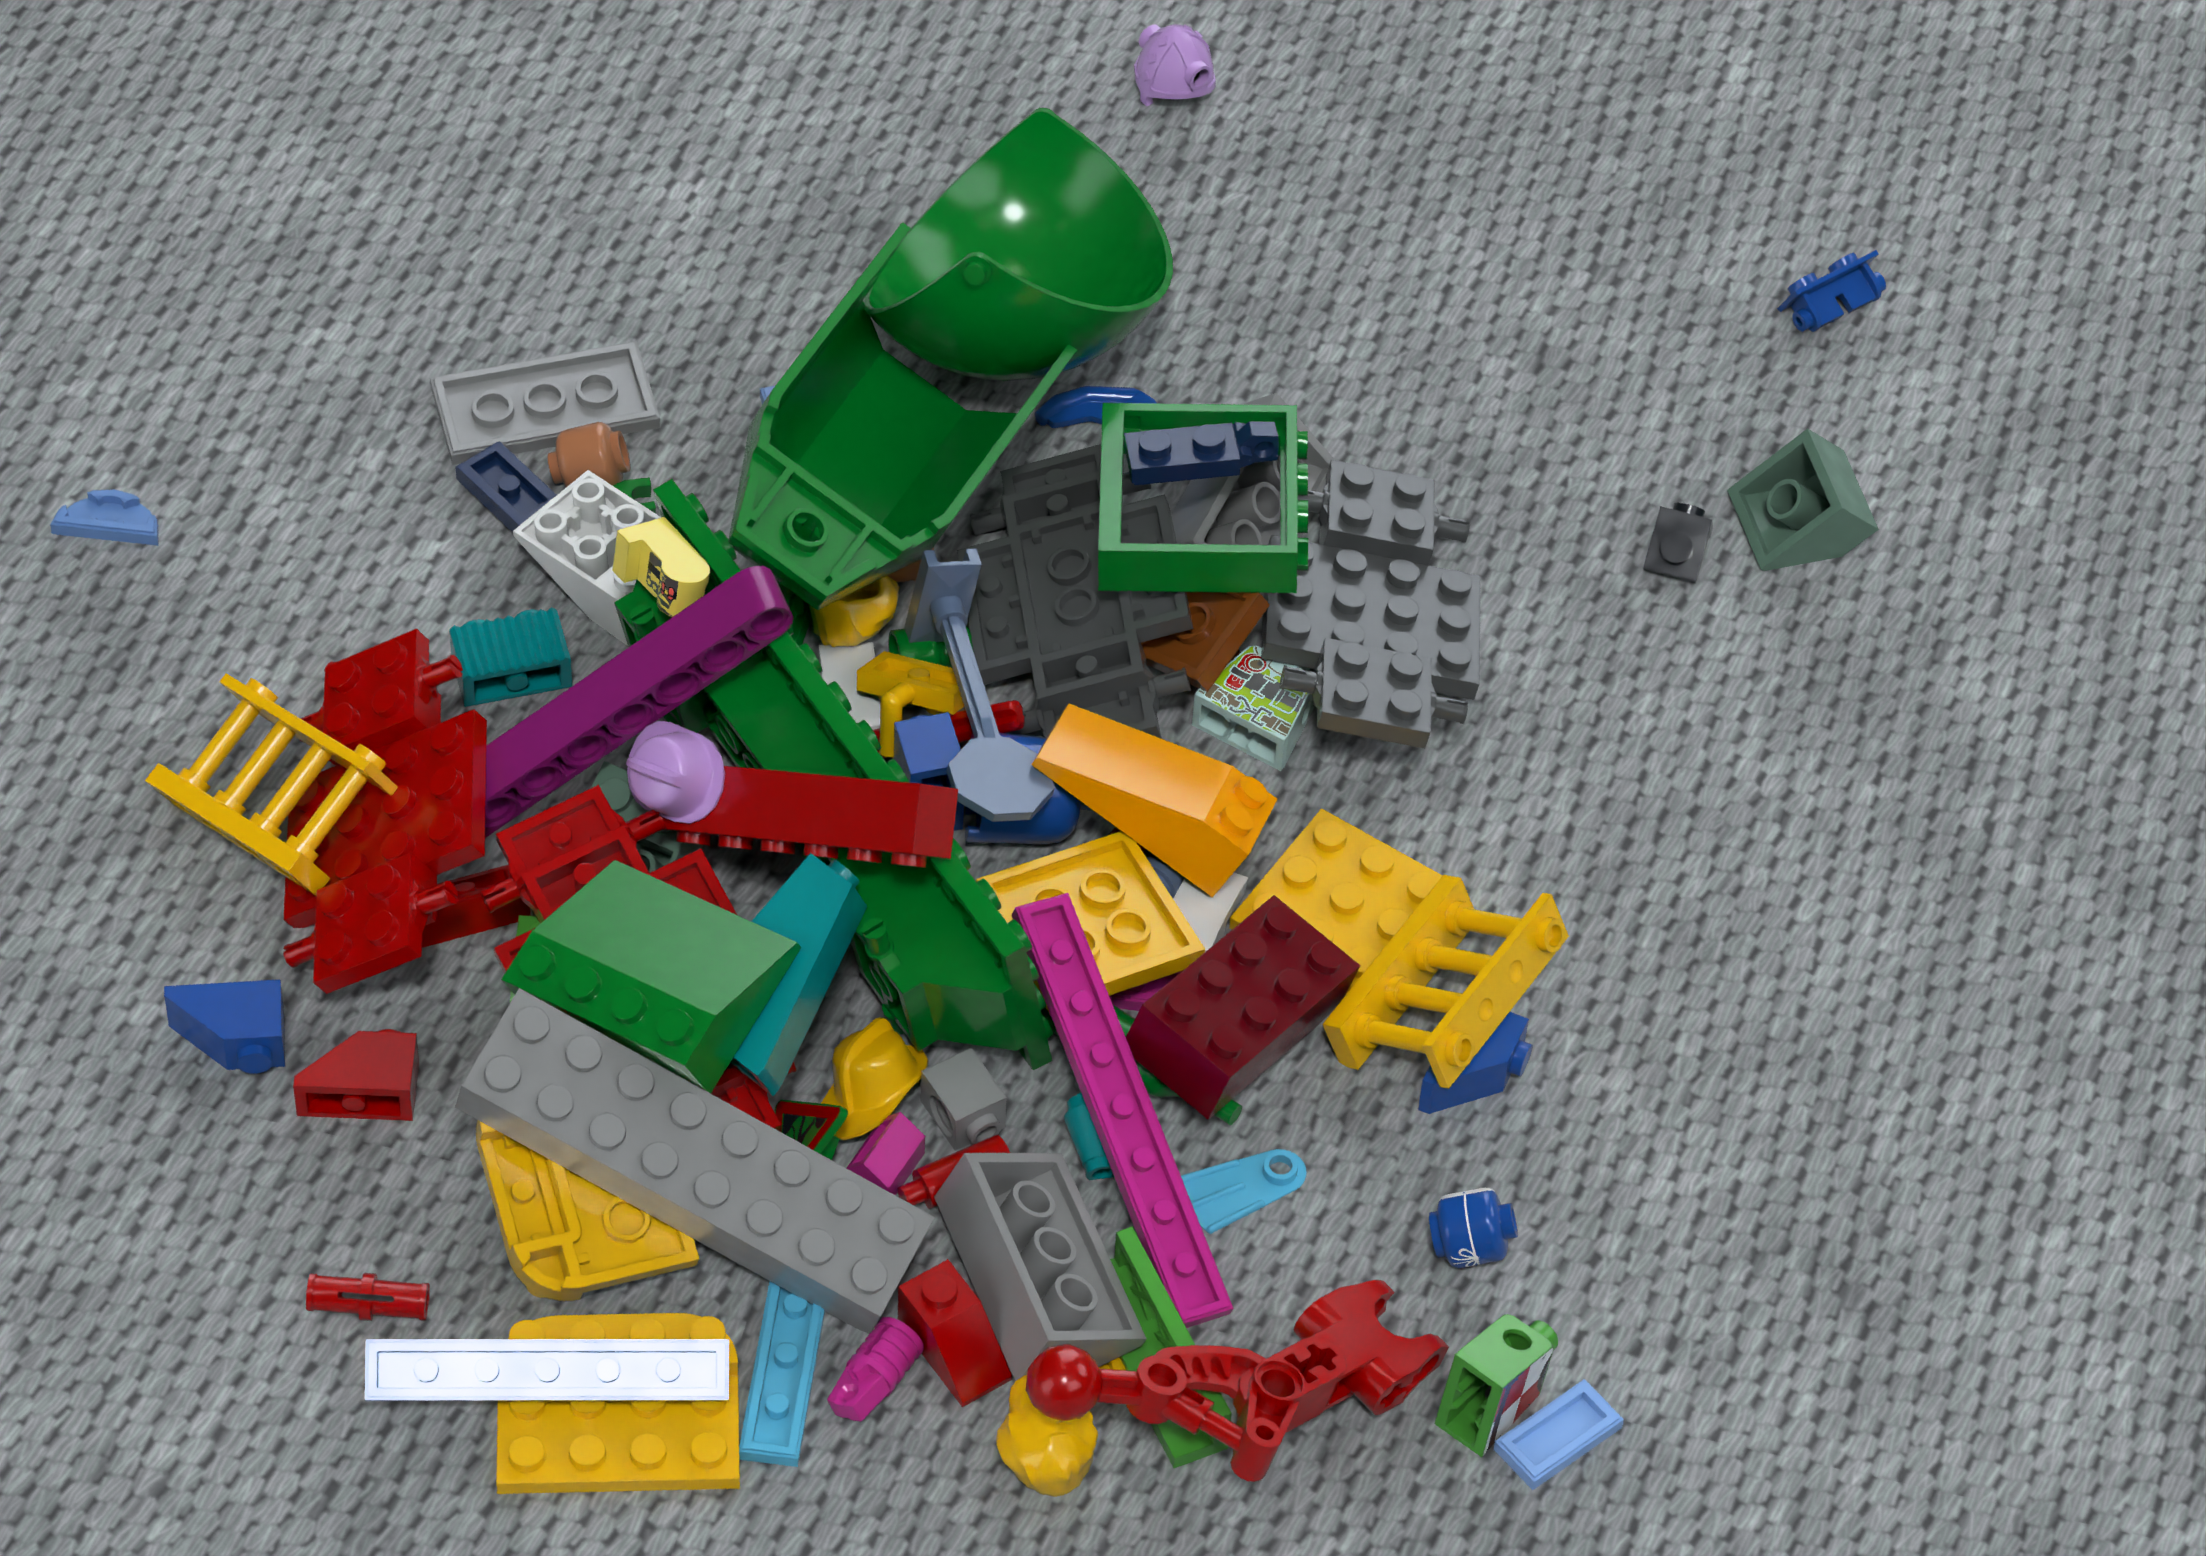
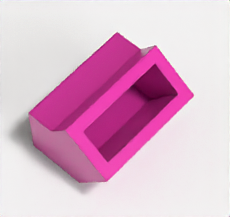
[847,1112,925,1195]

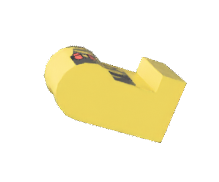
[612,517,710,617]

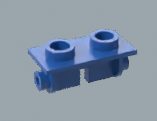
[1777,250,1886,332]

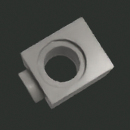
[921,1048,1007,1151]

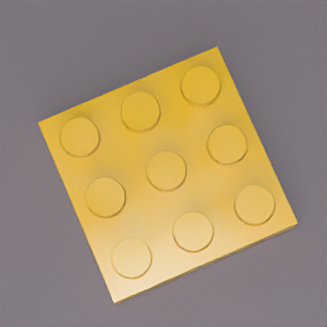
[1229,808,1443,994]
[976,831,1205,1016]

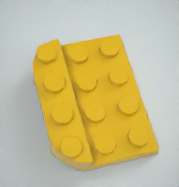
[476,1120,699,1301]
[496,1313,740,1494]

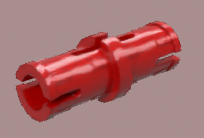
[306,1273,430,1321]

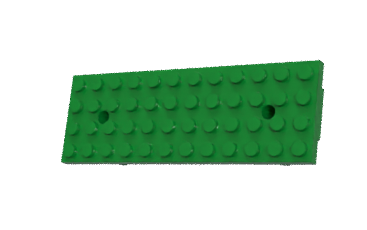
[614,479,1053,1070]

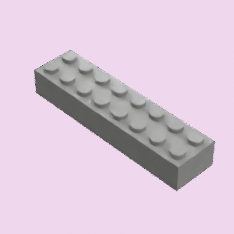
[455,988,935,1334]

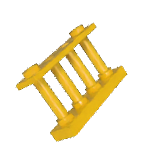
[145,673,398,896]
[1322,875,1569,1089]

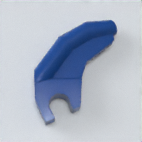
[1034,386,1157,428]

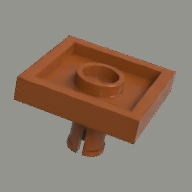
[1141,592,1270,692]

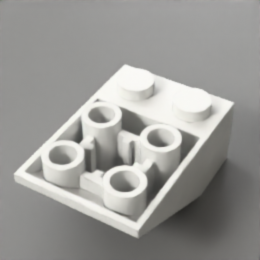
[513,470,661,646]

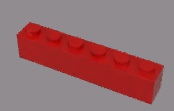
[661,766,958,868]

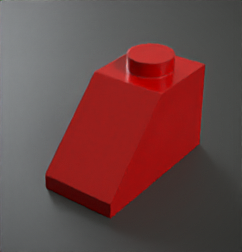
[293,1029,419,1121]
[897,1259,1012,1407]

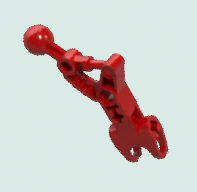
[1026,1280,1449,1482]

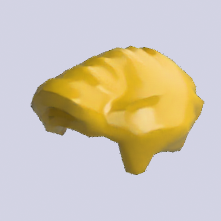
[809,576,900,647]
[996,1375,1098,1497]

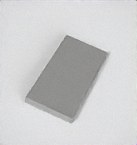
[430,341,660,465]

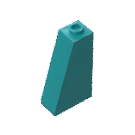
[730,853,867,1096]

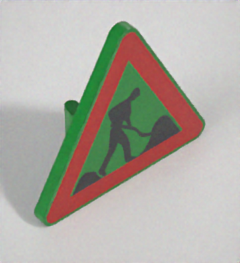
[775,1099,848,1160]

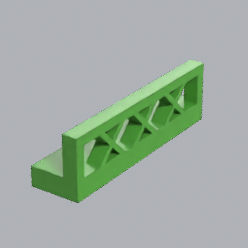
[1110,1227,1232,1468]

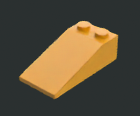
[1031,703,1277,898]

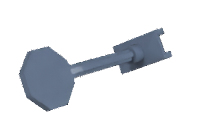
[904,548,1055,822]

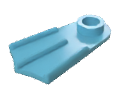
[1181,1149,1306,1234]

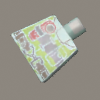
[1192,646,1314,771]

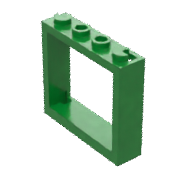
[1098,403,1308,593]

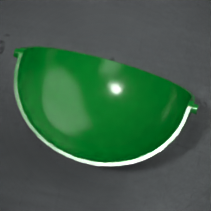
[864,108,1173,381]

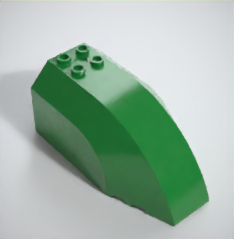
[728,222,1077,610]

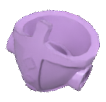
[1134,24,1216,106]

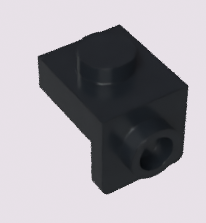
[1643,503,1713,584]

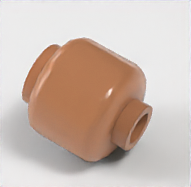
[548,422,630,487]

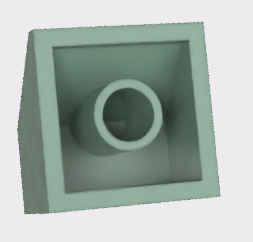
[1727,428,1879,571]

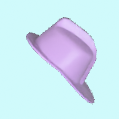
[626,721,725,824]

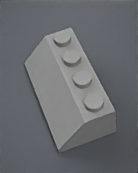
[1171,393,1335,597]
[934,1153,1147,1381]

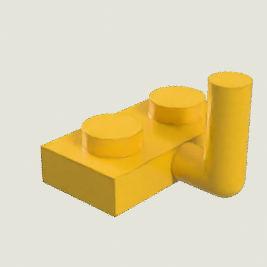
[857,651,965,757]

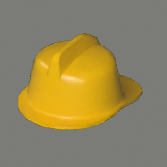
[821,1017,929,1140]

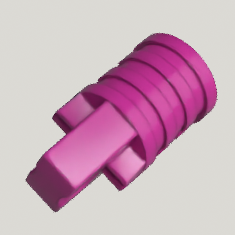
[827,1317,924,1422]

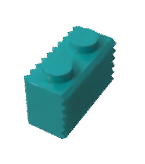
[449,607,572,707]

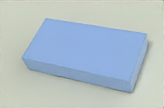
[1494,1379,1624,1490]

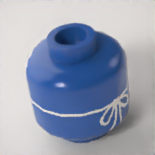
[1429,1188,1518,1268]

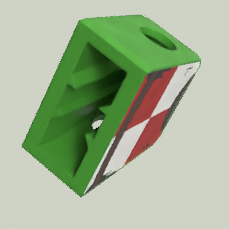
[1434,1314,1558,1457]

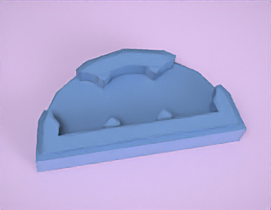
[50,489,158,546]

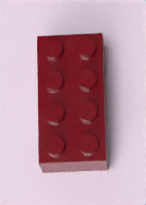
[1126,895,1361,1120]

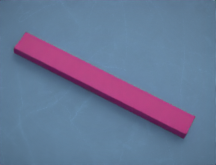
[1011,893,1234,1328]

